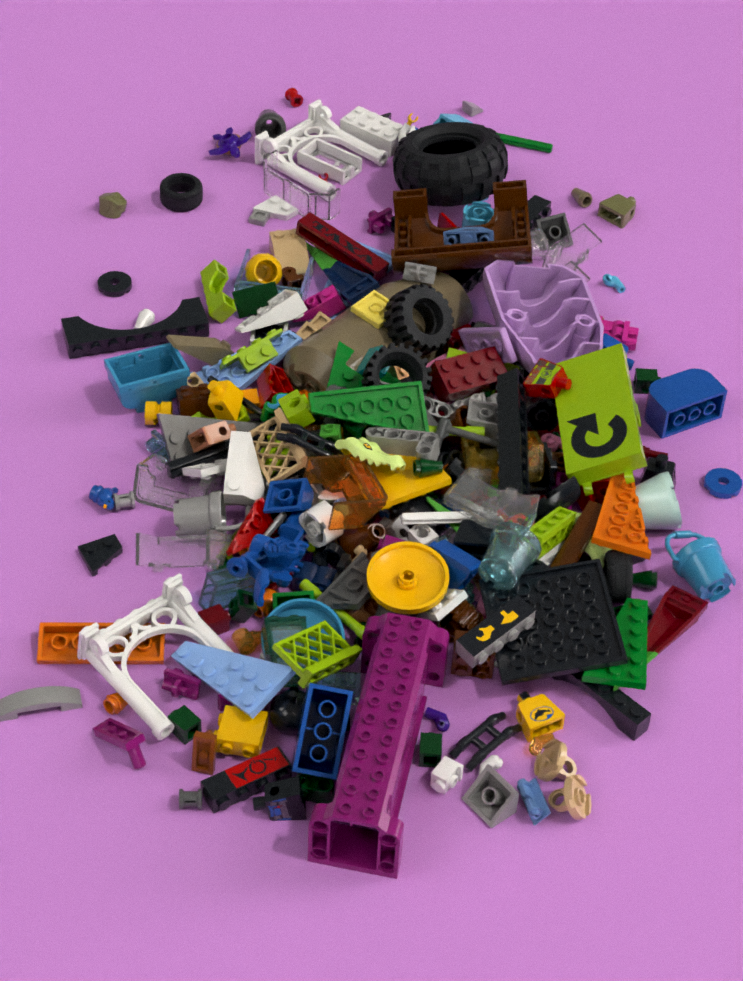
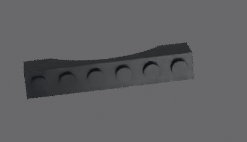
[551,671,651,741]

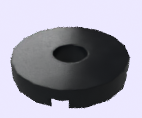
[97,271,132,297]

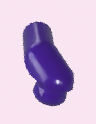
[424,707,450,732]

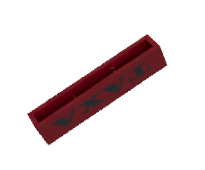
[295,212,389,282]

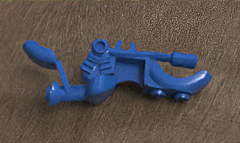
[227,509,309,607]

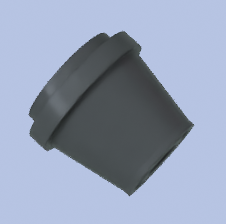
[255,109,286,139]

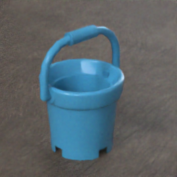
[665,530,736,602]

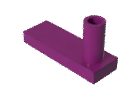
[92,718,146,769]

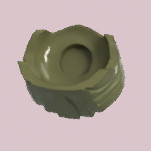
[99,192,127,219]

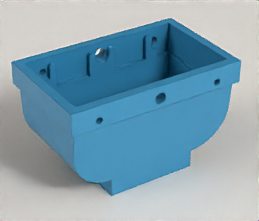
[104,343,190,414]

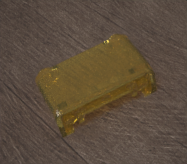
[461,431,544,486]

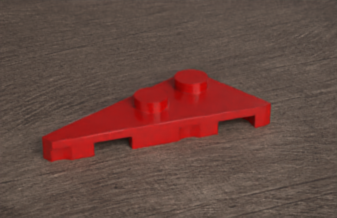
[226,497,278,556]

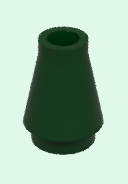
[413,458,443,477]
[632,570,658,590]

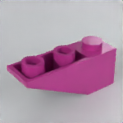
[292,284,346,322]

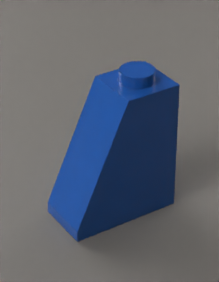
[428,539,484,590]

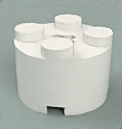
[299,500,344,548]

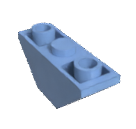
[443,227,494,245]

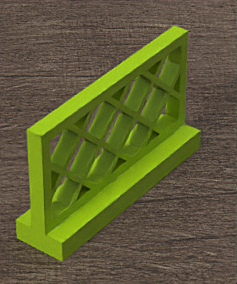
[272,620,363,689]

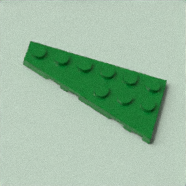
[582,598,648,690]

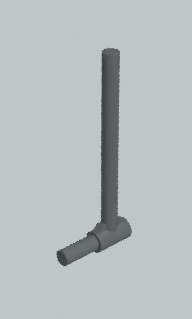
[436,417,534,458]

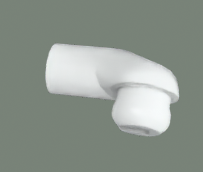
[479,755,503,775]

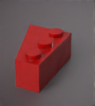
[257,363,294,414]

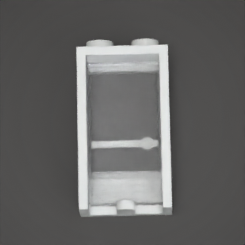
[297,137,362,185]

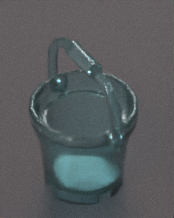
[478,512,542,590]

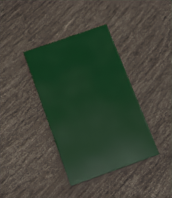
[232,281,278,319]

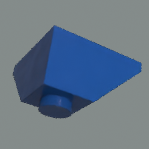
[263,478,314,514]

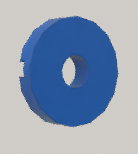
[704,468,742,499]

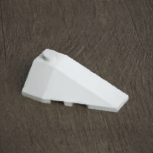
[223,431,265,505]

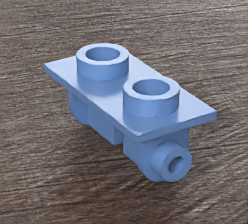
[517,778,551,826]

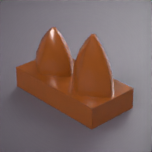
[192,730,217,775]

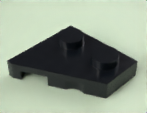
[78,534,123,576]

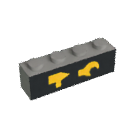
[455,595,536,668]

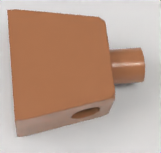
[188,420,236,453]

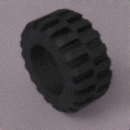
[384,284,454,356]

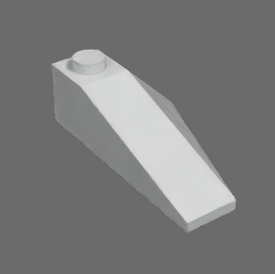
[234,289,308,333]

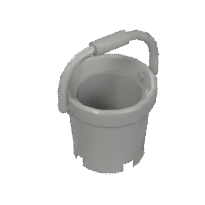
[173,490,251,542]

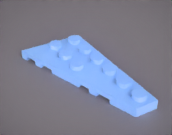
[190,330,302,390]
[171,641,296,719]

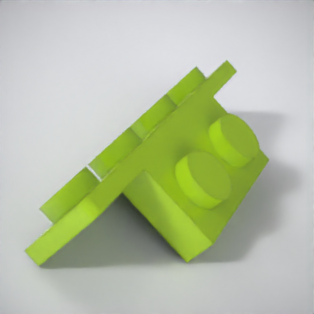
[219,328,283,374]

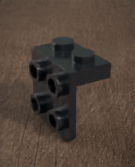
[529,442,557,497]

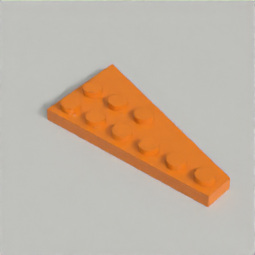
[591,473,651,560]

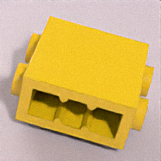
[214,705,268,758]

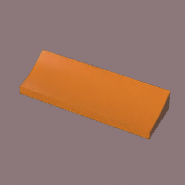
[37,622,166,664]

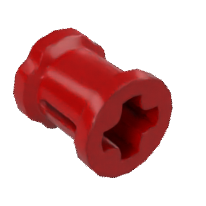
[285,88,303,107]

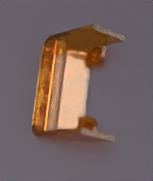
[304,454,388,530]

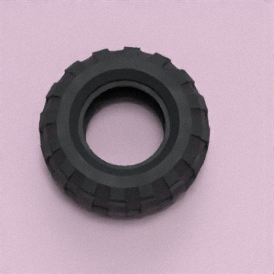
[393,122,508,207]

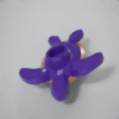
[208,127,252,158]

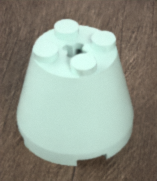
[635,471,682,530]

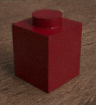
[198,604,231,635]

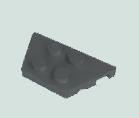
[316,552,371,610]

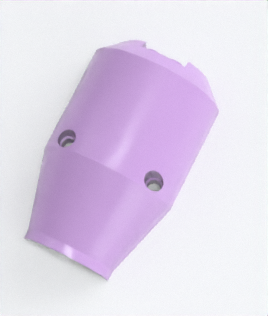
[483,259,604,374]

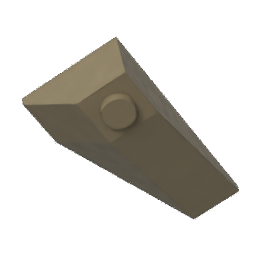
[166,335,234,365]

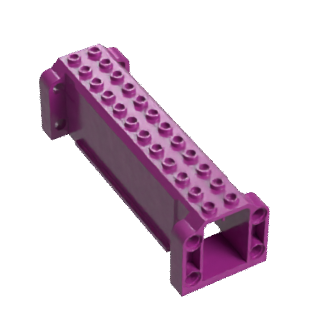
[308,612,450,879]

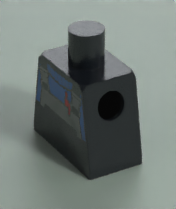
[253,776,307,821]

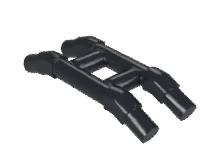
[276,423,344,470]
[449,712,522,772]

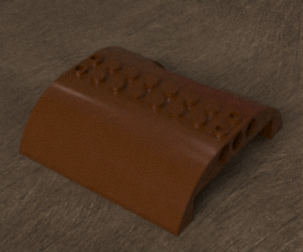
[391,180,533,275]

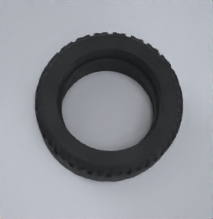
[160,173,203,212]
[603,550,633,603]

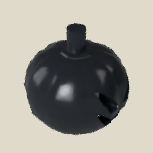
[269,689,306,735]

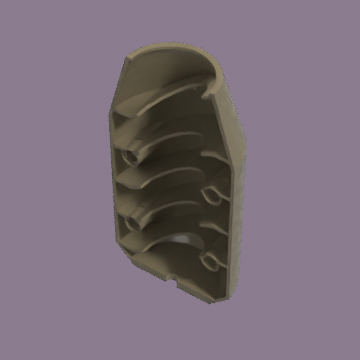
[282,272,473,393]

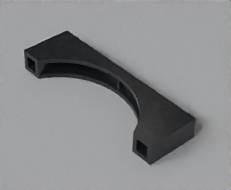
[61,297,209,359]

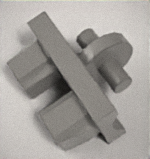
[402,262,437,285]

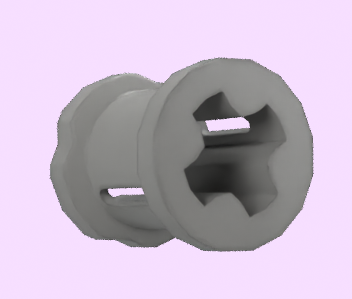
[113,491,136,511]

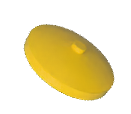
[366,541,449,614]

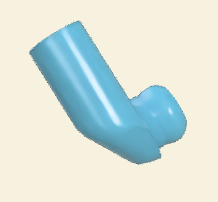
[603,274,626,293]

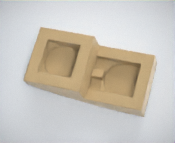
[296,311,332,340]

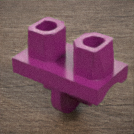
[367,207,393,234]
[162,668,202,700]

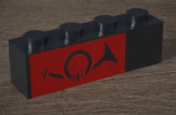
[201,746,292,813]

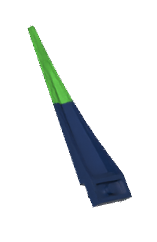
[306,242,380,306]

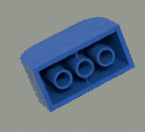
[644,368,728,439]
[291,683,353,780]

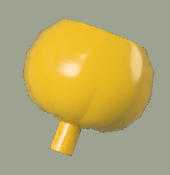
[245,253,282,287]

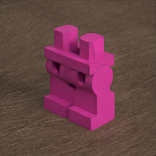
[600,316,639,351]

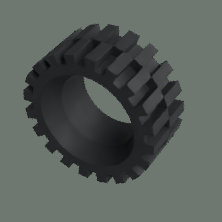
[362,343,432,397]

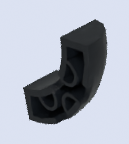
[520,476,581,524]

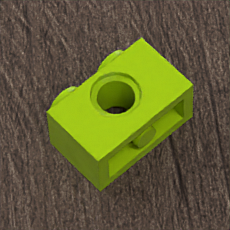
[278,389,315,428]

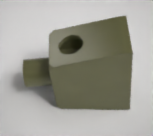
[598,194,636,229]

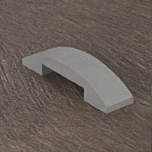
[0,686,83,721]

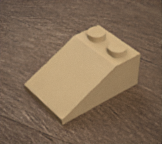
[269,228,311,276]

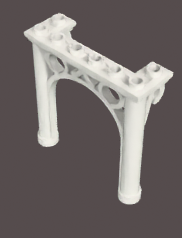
[255,99,389,200]
[77,573,233,740]

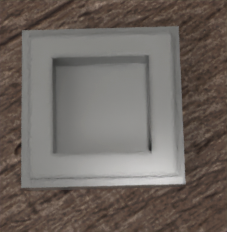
[249,209,270,227]

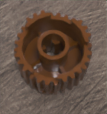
[436,599,484,643]

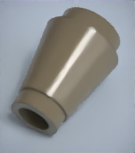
[571,188,592,207]

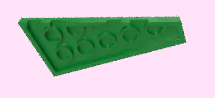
[308,381,429,432]

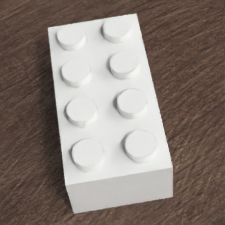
[340,106,403,157]

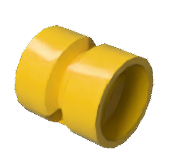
[145,401,173,425]

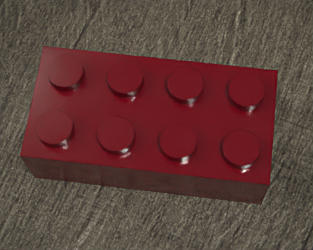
[429,346,507,403]

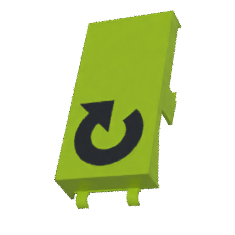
[555,343,647,496]

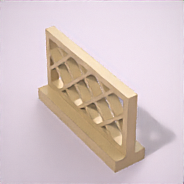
[249,407,314,484]

